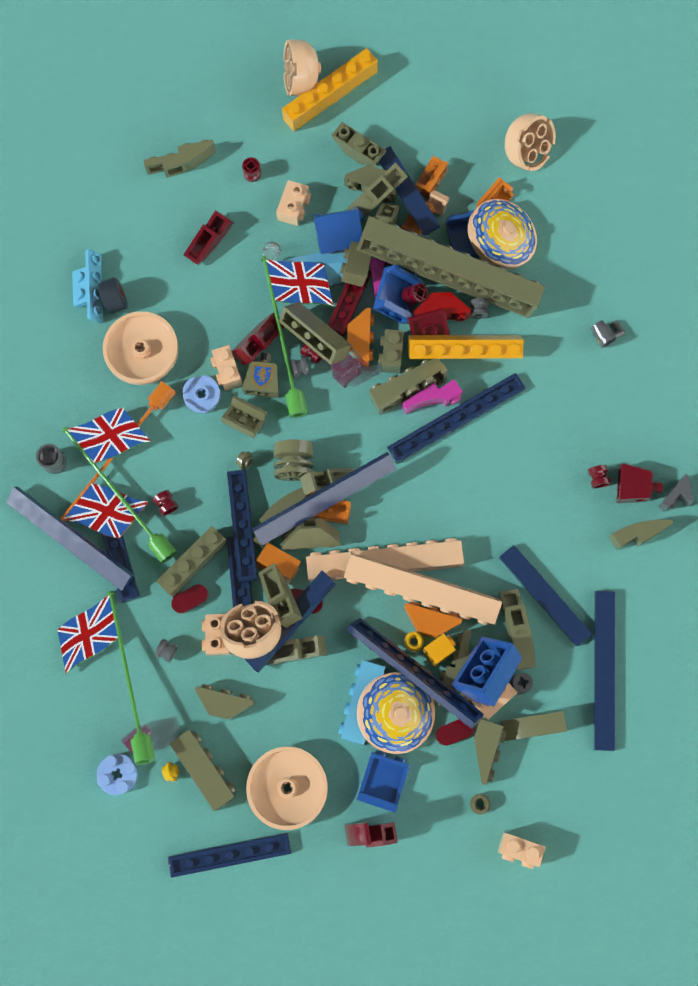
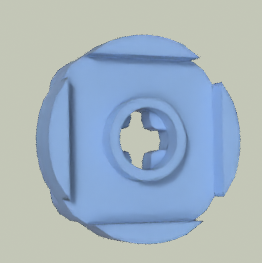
[183,375,221,414]
[97,754,138,795]

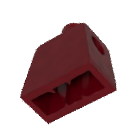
[616,464,663,503]

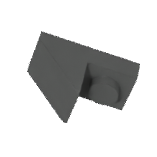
[659,474,693,512]

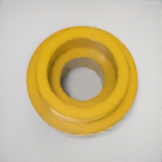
[404,632,424,652]
[162,762,179,782]

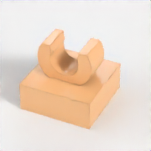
[427,190,449,216]

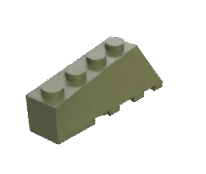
[369,359,448,415]

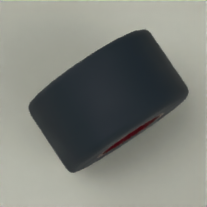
[98,277,128,314]

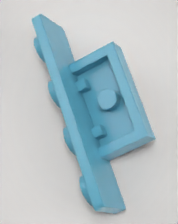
[72,249,103,323]

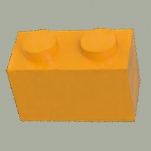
[423,633,456,667]

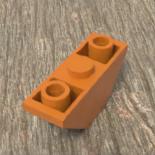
[347,308,374,367]
[404,602,462,638]

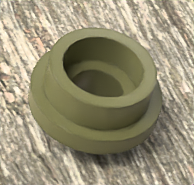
[236,451,253,470]
[470,794,490,815]

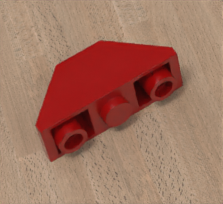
[414,292,471,322]

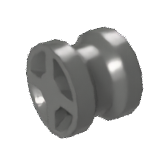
[470,298,489,319]
[291,357,310,378]
[155,639,178,663]
[511,673,533,694]

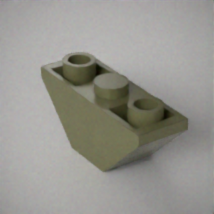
[332,122,386,166]
[344,165,397,203]
[282,517,341,550]
[195,684,255,720]

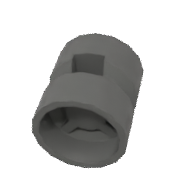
[36,444,67,474]

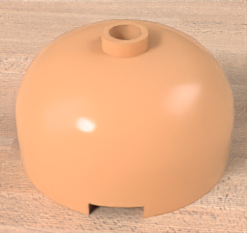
[283,39,321,96]
[505,113,556,171]
[220,601,281,659]

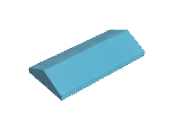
[280,250,346,287]

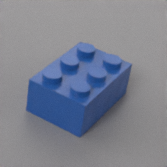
[452,636,522,707]

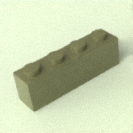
[279,302,351,365]
[156,526,227,598]
[169,729,236,811]

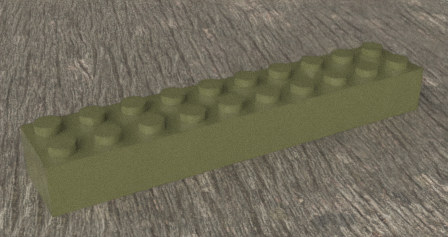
[356,216,545,318]

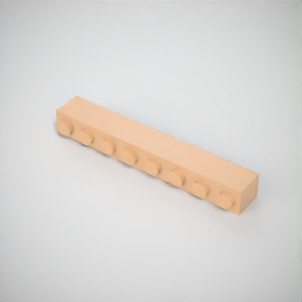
[306,538,464,583]
[344,552,502,625]

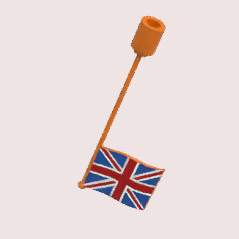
[59,381,176,538]

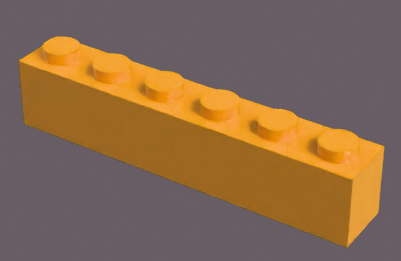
[282,48,378,132]
[408,335,524,359]

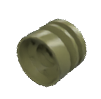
[274,439,314,481]

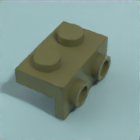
[221,396,267,438]

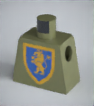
[242,353,279,398]

